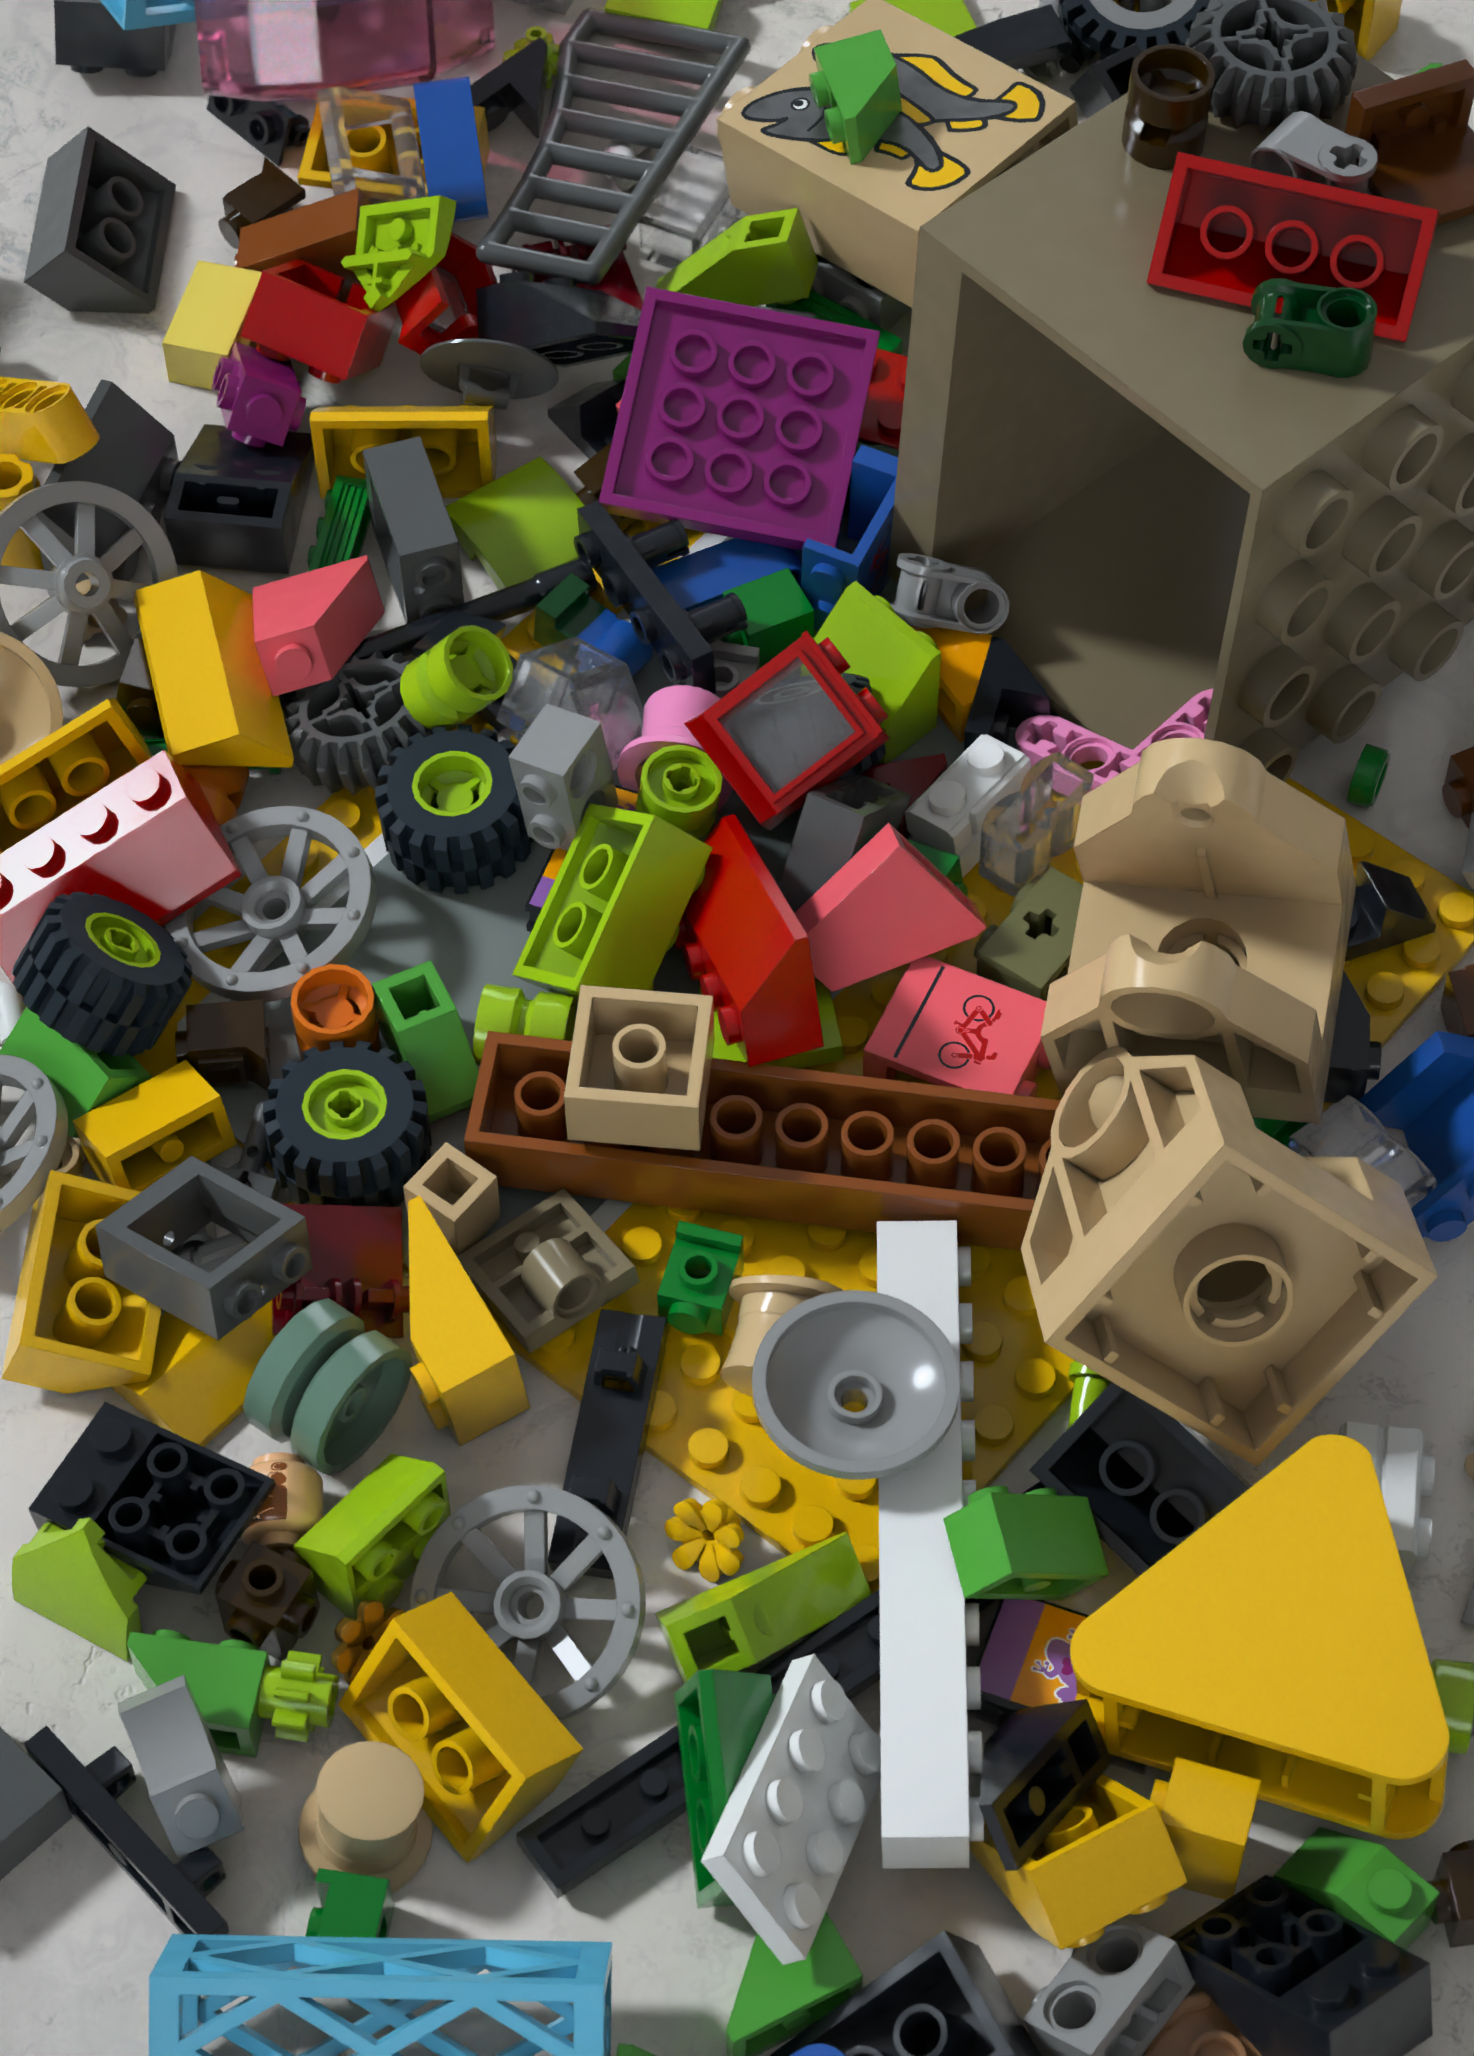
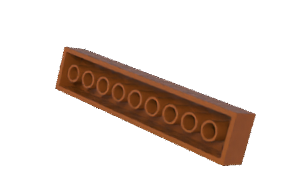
[464,1031,1061,1251]

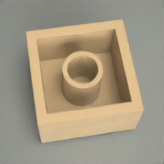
[564,985,715,1151]

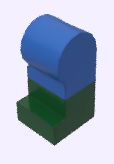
[534,572,653,691]

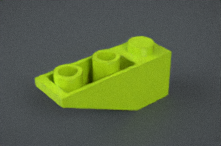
[655,208,819,307]
[654,1532,872,1683]

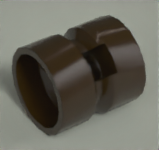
[1121,44,1215,170]

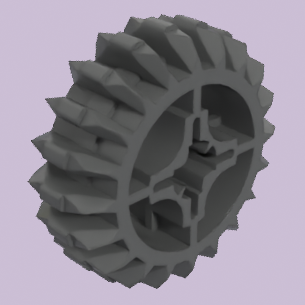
[1185,0,1358,134]
[285,651,433,796]

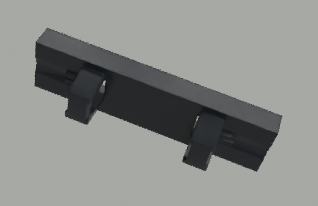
[548,1309,670,1579]
[24,1725,229,1935]

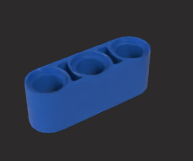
[413,76,489,222]
[651,538,802,612]

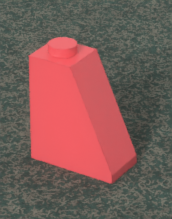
[252,555,385,697]
[794,823,987,992]

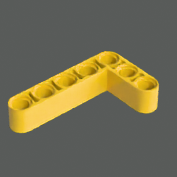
[0,377,100,464]

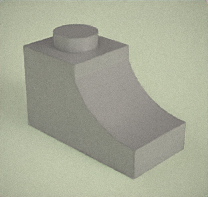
[118,1675,244,1858]

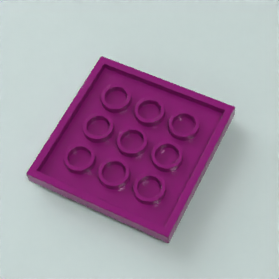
[599,286,880,551]

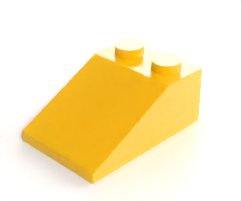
[408,1195,531,1446]
[970,1774,1188,1950]

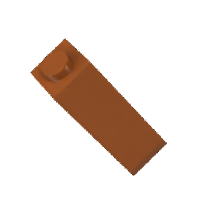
[234,188,372,303]

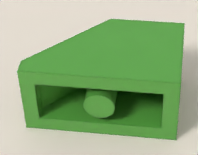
[1273,1827,1440,1950]
[726,1912,863,2056]

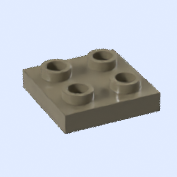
[457,1188,640,1354]

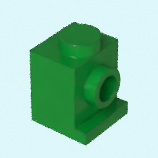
[657,1221,744,1336]
[306,1868,395,1938]

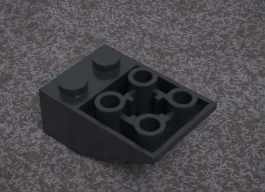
[164,424,315,574]
[28,1402,276,1595]
[1169,1874,1433,2056]

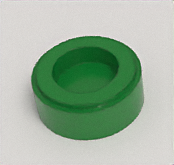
[1347,743,1390,809]

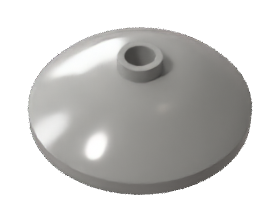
[752,1290,961,1479]

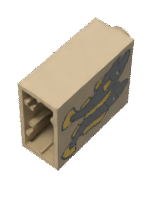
[716,0,1078,308]

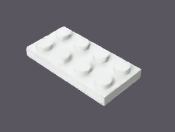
[701,1654,881,1965]

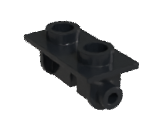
[206,61,310,166]

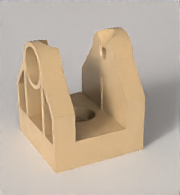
[1040,738,1356,1124]
[1021,1047,1438,1467]

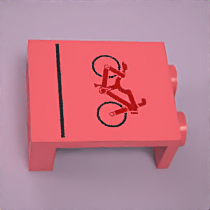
[863,956,1051,1097]

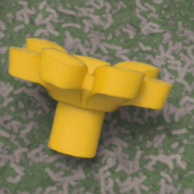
[664,1498,745,1582]

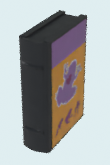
[967,1599,1147,1775]

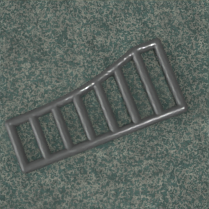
[476,8,751,285]

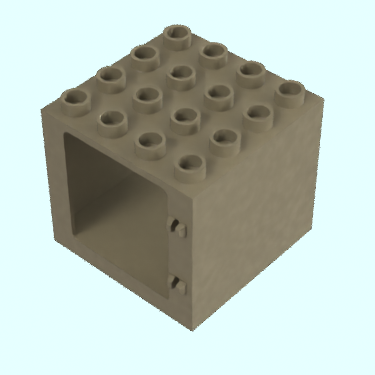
[887,53,1474,782]

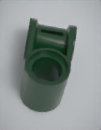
[1243,278,1377,378]

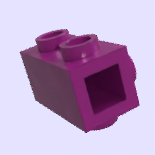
[212,342,306,447]

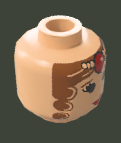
[240,1452,323,1552]

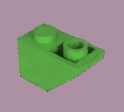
[809,29,902,164]
[372,960,479,1123]
[127,1629,270,1758]

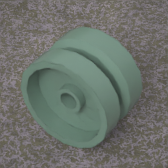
[243,1298,413,1476]

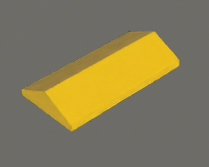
[134,570,294,768]
[111,1201,294,1447]

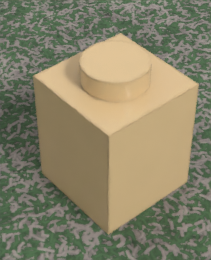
[403,1142,501,1256]

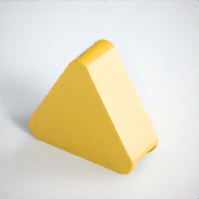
[1070,1434,1449,1840]

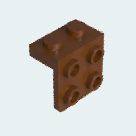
[1345,59,1474,225]

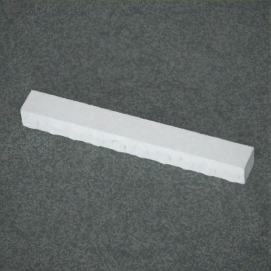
[877,1220,984,1869]

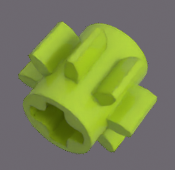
[258,1650,339,1743]

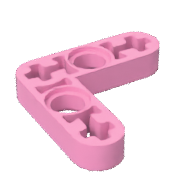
[1014,688,1213,796]

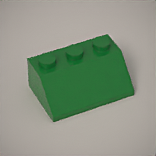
[674,1669,776,1909]

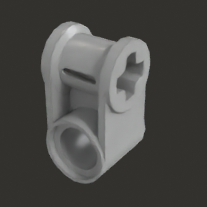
[1249,111,1378,195]
[889,553,1009,634]

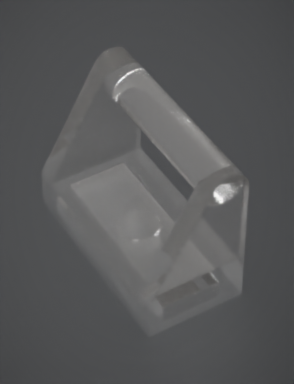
[316,86,426,204]

